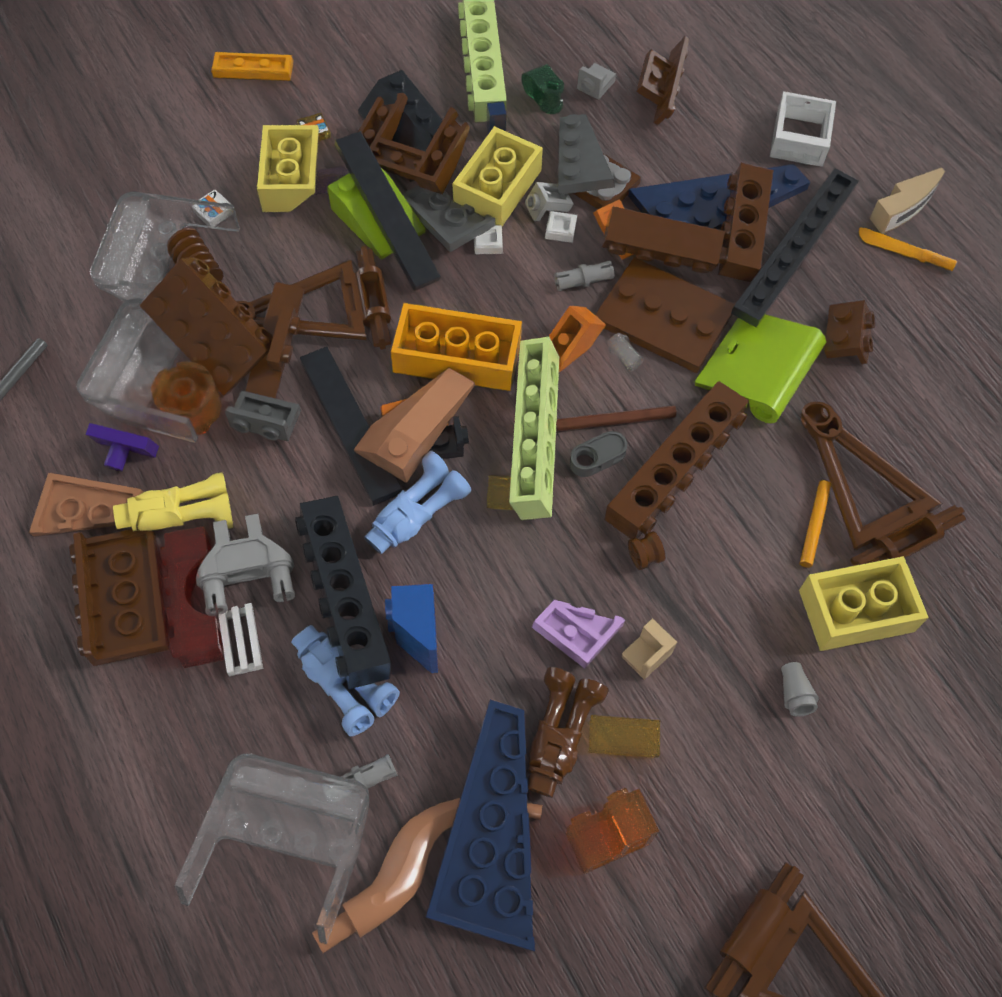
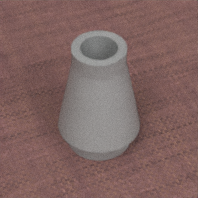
[781,662,819,716]

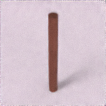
[556,406,676,431]

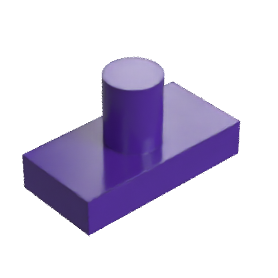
[85,423,159,472]

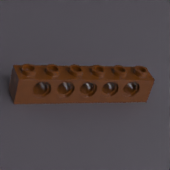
[604,381,749,539]

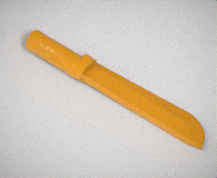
[859,227,957,271]

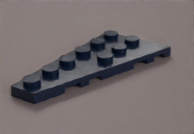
[628,164,810,230]
[425,699,535,951]

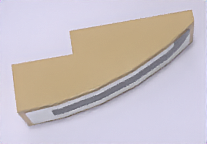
[870,168,945,234]

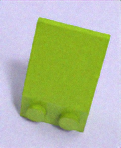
[327,168,426,260]

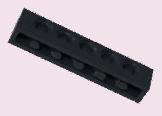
[295,495,391,689]

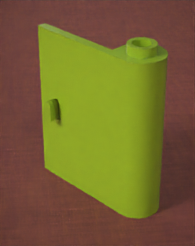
[695,315,826,423]

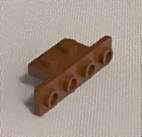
[636,36,689,125]
[245,282,304,399]

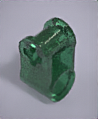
[521,64,564,114]

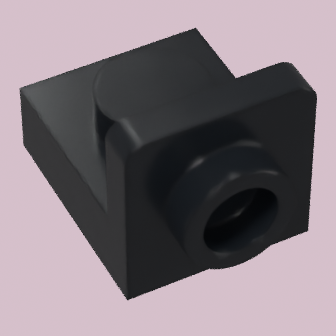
[429,416,469,459]

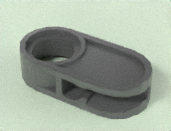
[570,431,627,477]

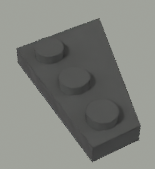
[402,185,495,252]

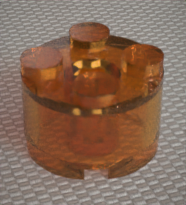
[151,361,222,435]

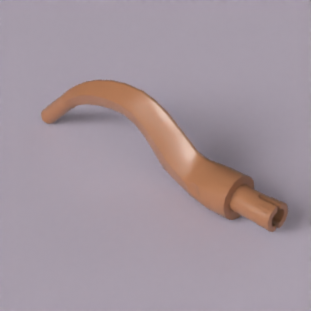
[312,798,543,953]

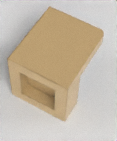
[622,618,677,680]

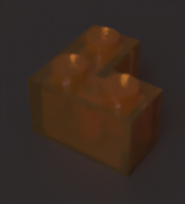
[566,788,659,874]

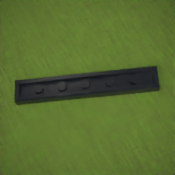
[334,131,441,291]
[300,347,402,506]

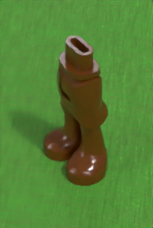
[527,667,609,798]

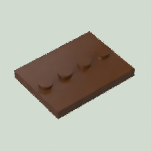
[595,257,735,374]

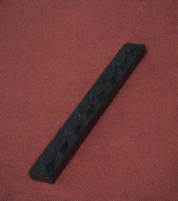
[731,168,859,328]

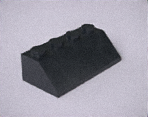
[358,70,443,182]

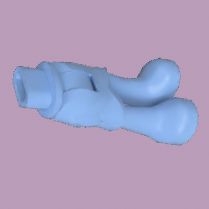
[364,451,471,554]
[291,625,400,736]

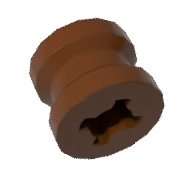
[628,531,666,570]

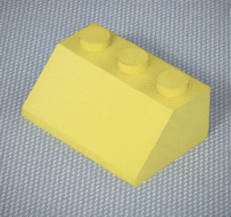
[257,125,319,212]

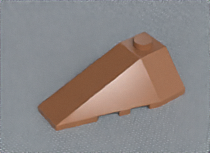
[354,368,475,483]

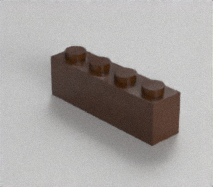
[602,206,725,273]

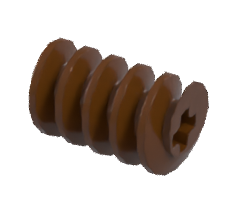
[167,228,224,282]

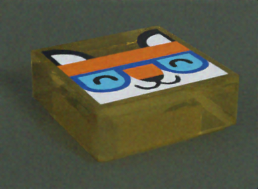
[296,113,331,141]

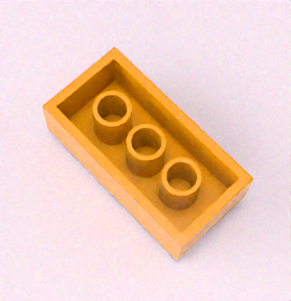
[391,303,522,391]

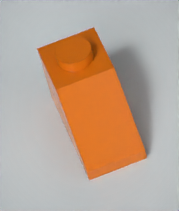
[549,306,606,372]

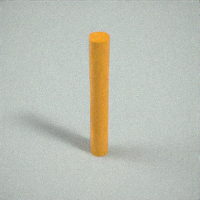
[799,480,831,568]

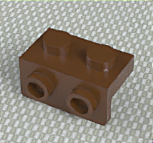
[824,300,876,364]

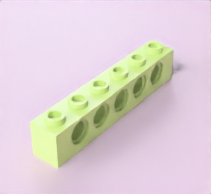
[458,0,507,122]
[509,337,560,520]

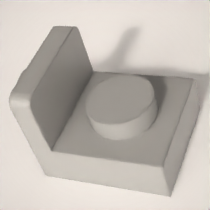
[577,63,616,100]
[525,182,574,221]

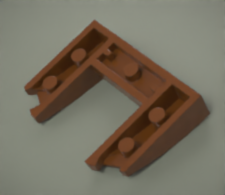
[358,93,470,195]

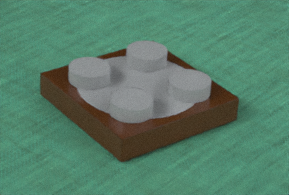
[573,153,641,209]

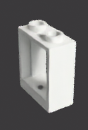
[770,91,836,167]

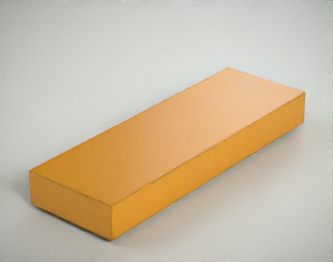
[211,52,293,81]

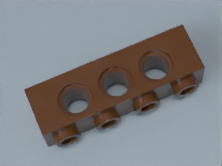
[718,162,774,282]

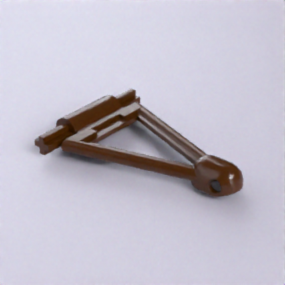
[236,246,391,350]
[800,401,966,566]
[704,862,885,997]

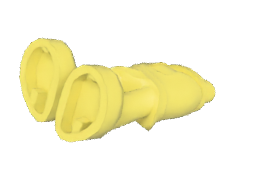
[113,472,233,531]

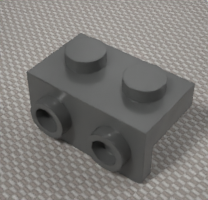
[225,390,301,441]

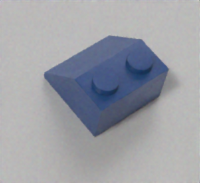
[385,584,438,673]

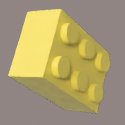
[452,126,543,226]
[799,556,929,651]

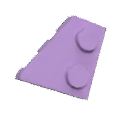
[532,600,625,669]

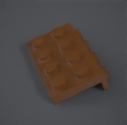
[139,257,273,396]
[69,528,169,666]

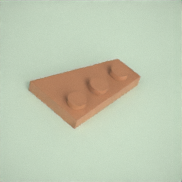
[29,473,143,537]

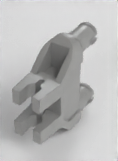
[196,514,295,616]

